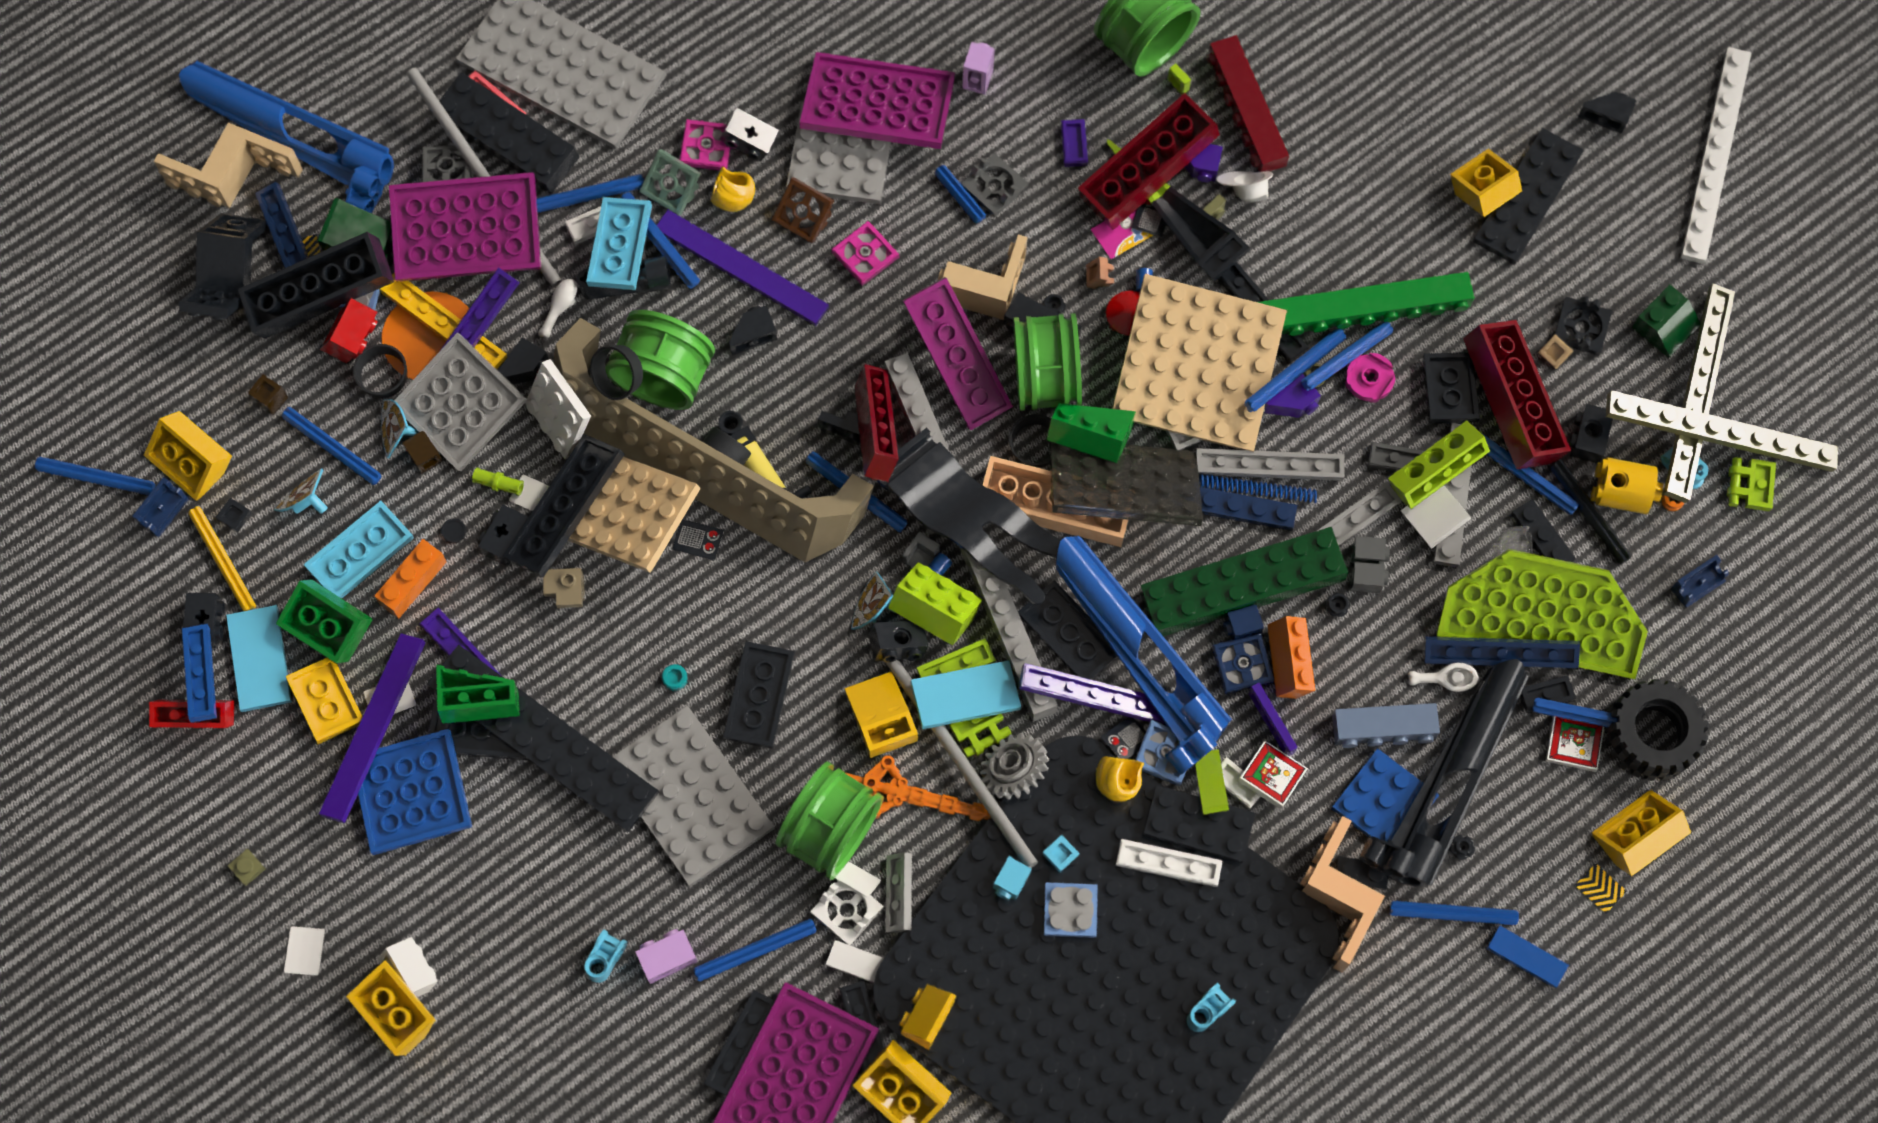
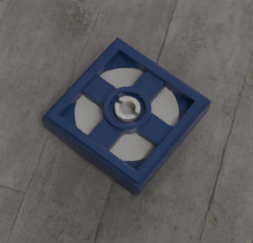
[1212,634,1274,694]

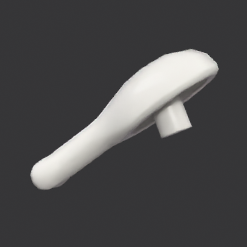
[538,278,577,339]
[1408,663,1479,692]

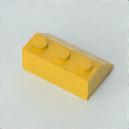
[144,411,232,501]
[1591,789,1691,876]
[346,961,435,1056]
[852,1040,951,1123]

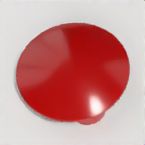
[1106,291,1139,336]

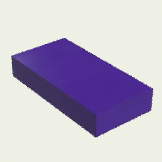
[1061,119,1088,167]

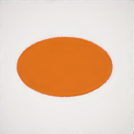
[382,292,469,380]

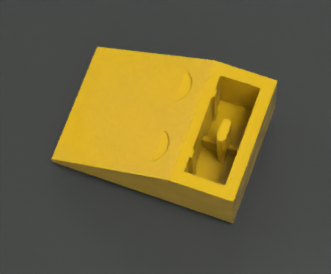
[844,671,918,758]

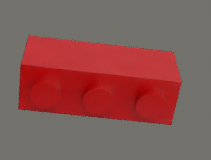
[149,699,234,728]

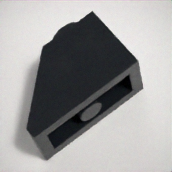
[1578,91,1637,134]
[729,305,778,355]
[498,337,549,385]

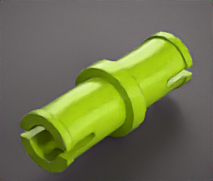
[472,467,524,496]

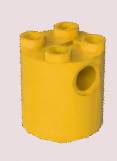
[1590,457,1664,515]

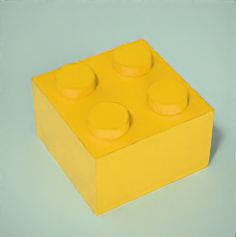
[1450,148,1522,217]

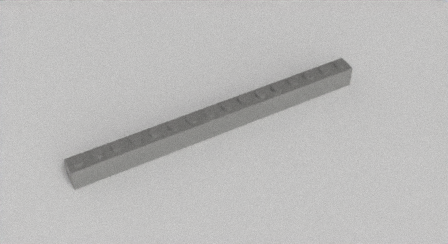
[885,353,1058,722]

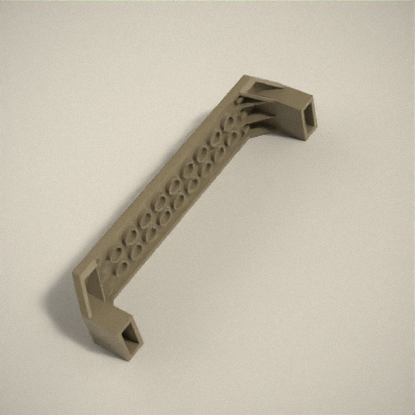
[553,318,874,562]

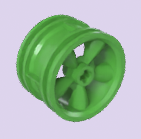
[1094,0,1200,76]
[605,310,715,410]
[1013,313,1082,411]
[776,762,884,880]

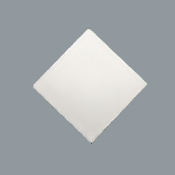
[1401,486,1471,549]

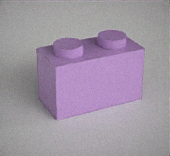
[963,42,994,95]
[636,929,698,984]

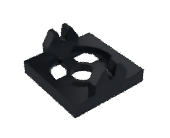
[1554,296,1613,356]

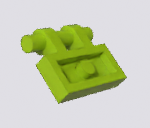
[1727,457,1776,512]
[948,714,1012,758]

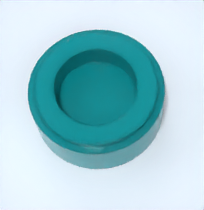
[662,664,688,691]

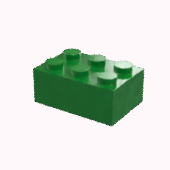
[276,580,373,664]

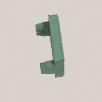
[639,149,701,215]

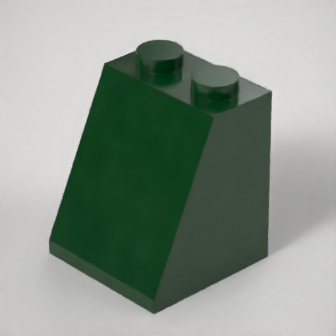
[318,198,393,266]

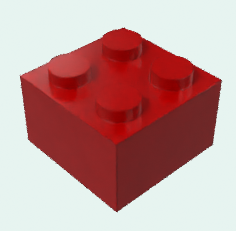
[320,298,378,364]

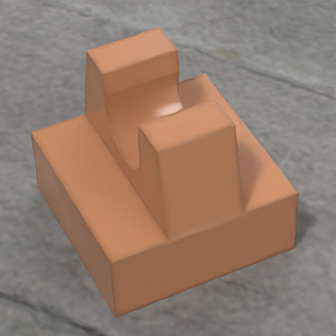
[1086,257,1114,289]

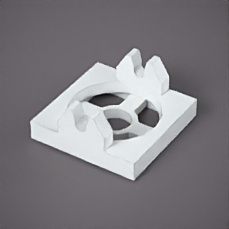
[810,880,883,945]

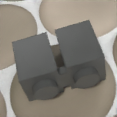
[1350,536,1390,593]

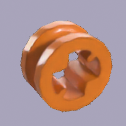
[1661,495,1684,512]

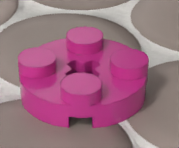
[1345,353,1395,403]

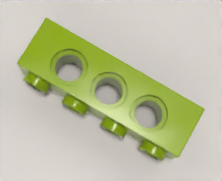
[1388,421,1490,509]

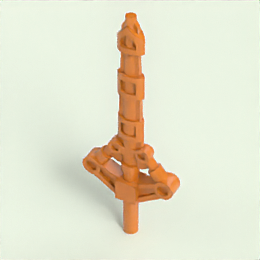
[845,755,991,821]

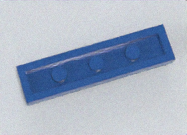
[182,624,217,723]

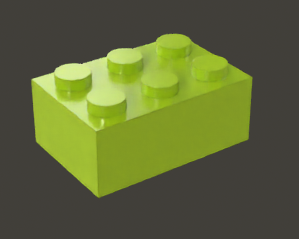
[888,562,983,646]

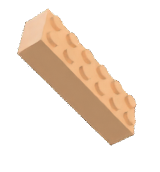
[983,456,1135,547]

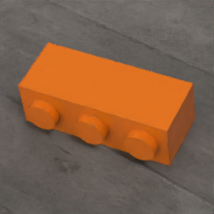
[374,539,447,619]
[1267,616,1315,699]

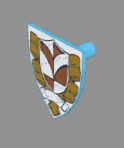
[381,399,419,458]
[274,468,328,514]
[851,571,896,630]

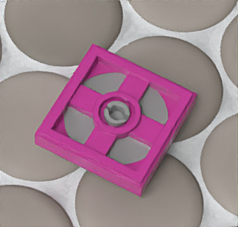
[680,119,731,170]
[831,221,899,286]

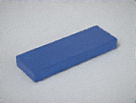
[1486,926,1569,989]

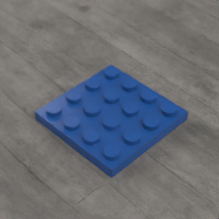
[358,729,472,855]

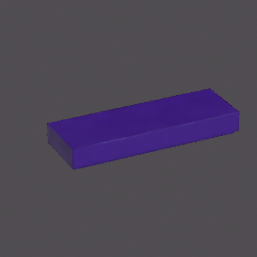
[1248,683,1298,756]

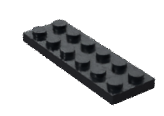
[1473,128,1584,265]
[503,434,625,578]

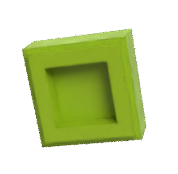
[1167,63,1191,95]

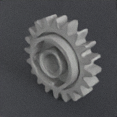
[980,733,1049,800]

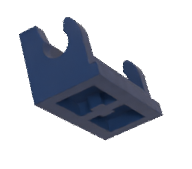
[132,477,189,538]
[1671,555,1729,608]

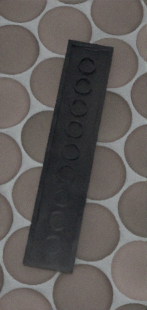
[427,644,659,833]

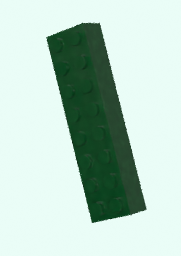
[1140,526,1348,637]

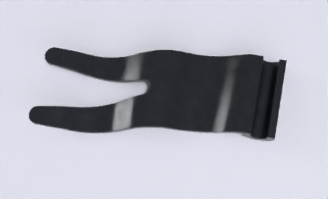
[877,427,1061,605]

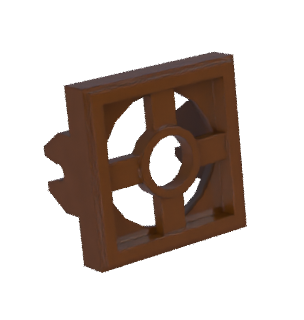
[772,177,834,243]

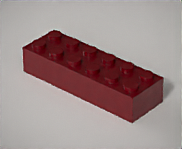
[1078,93,1220,230]
[1463,320,1571,470]

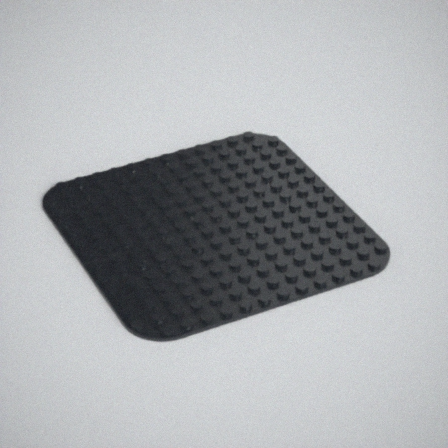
[873,736,1339,1123]

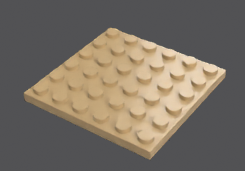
[1112,274,1287,452]

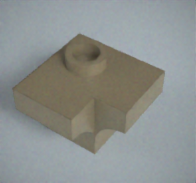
[543,568,585,608]

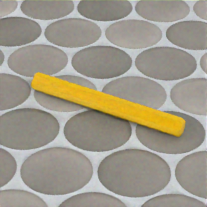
[188,506,256,611]

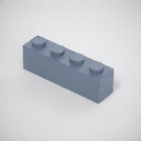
[1332,703,1440,748]

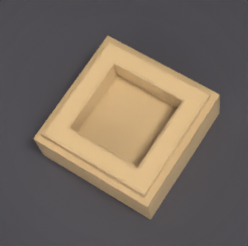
[1538,335,1573,369]

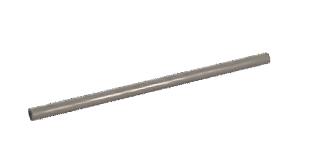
[406,68,562,287]
[886,660,1038,868]

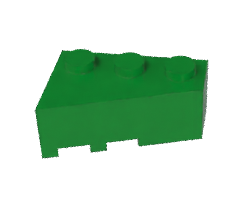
[1047,403,1136,463]
[436,664,520,724]

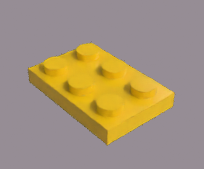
[285,658,362,744]

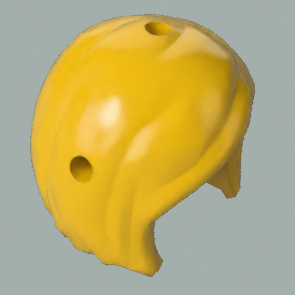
[711,166,755,212]
[1096,756,1144,802]

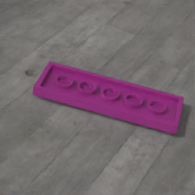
[902,277,1013,430]

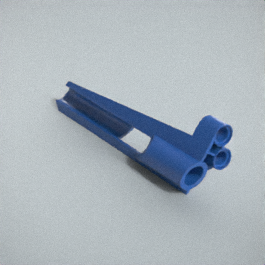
[179,61,394,213]
[1056,536,1232,775]

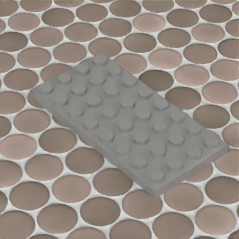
[456,0,666,149]

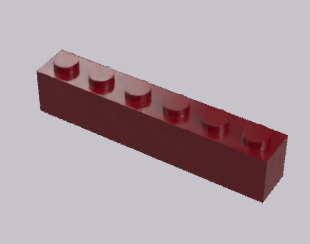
[1206,35,1289,172]
[854,364,899,482]

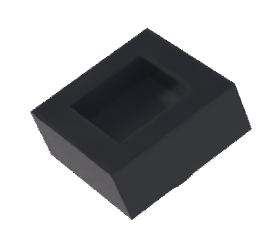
[215,498,252,533]

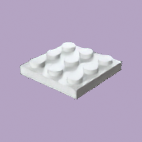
[525,359,591,459]

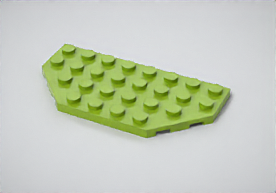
[1436,549,1648,679]

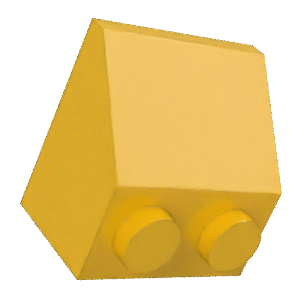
[899,984,956,1050]

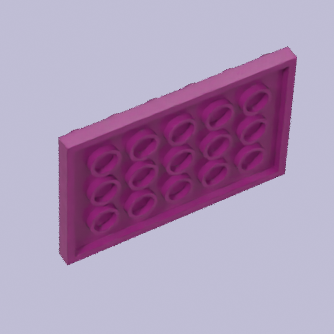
[799,52,955,149]
[389,172,542,282]
[714,982,879,1123]

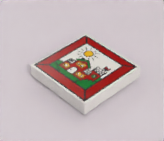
[1545,716,1604,772]
[1238,741,1308,809]

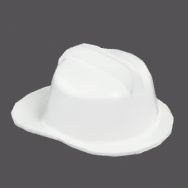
[1217,171,1273,202]

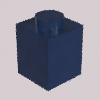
[1223,605,1264,640]

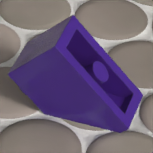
[1185,144,1223,182]
[1264,374,1321,418]

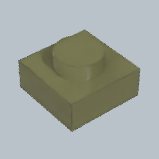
[1203,194,1226,220]
[228,848,266,886]

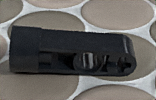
[576,255,671,300]

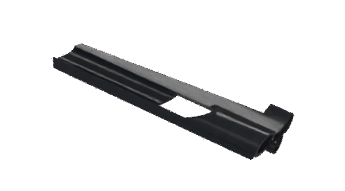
[1359,659,1529,887]

